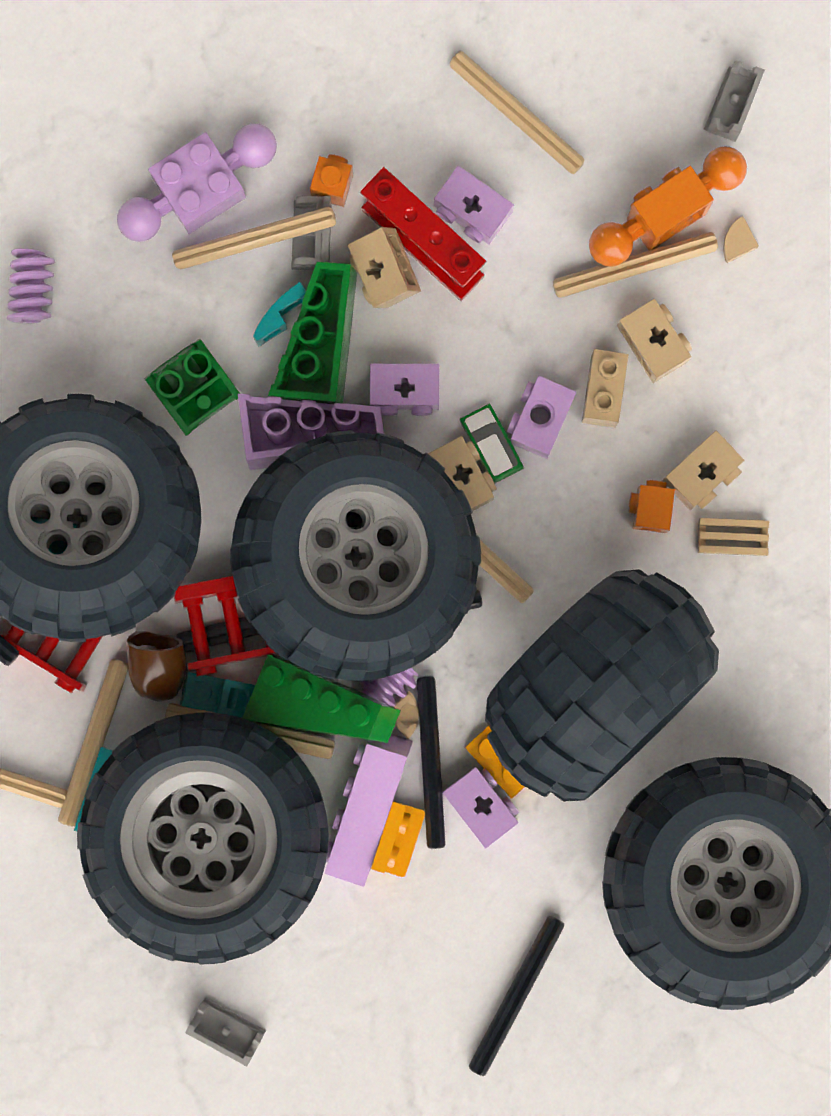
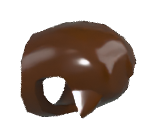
[126,631,186,702]

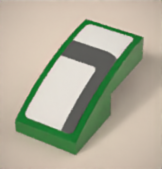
[460,403,524,484]

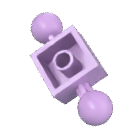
[117,124,277,242]

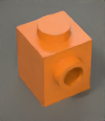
[310,154,353,207]
[628,480,675,533]

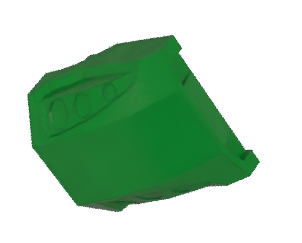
[144,339,240,436]

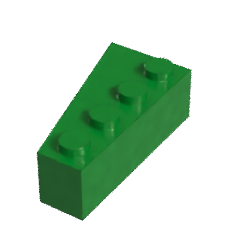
[268,262,357,404]
[242,654,401,743]

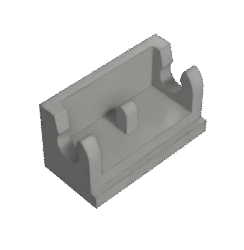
[704,61,765,142]
[291,196,332,270]
[185,998,266,1067]

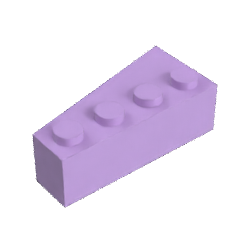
[238,393,384,470]
[324,734,413,887]

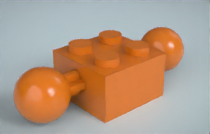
[589,146,747,267]

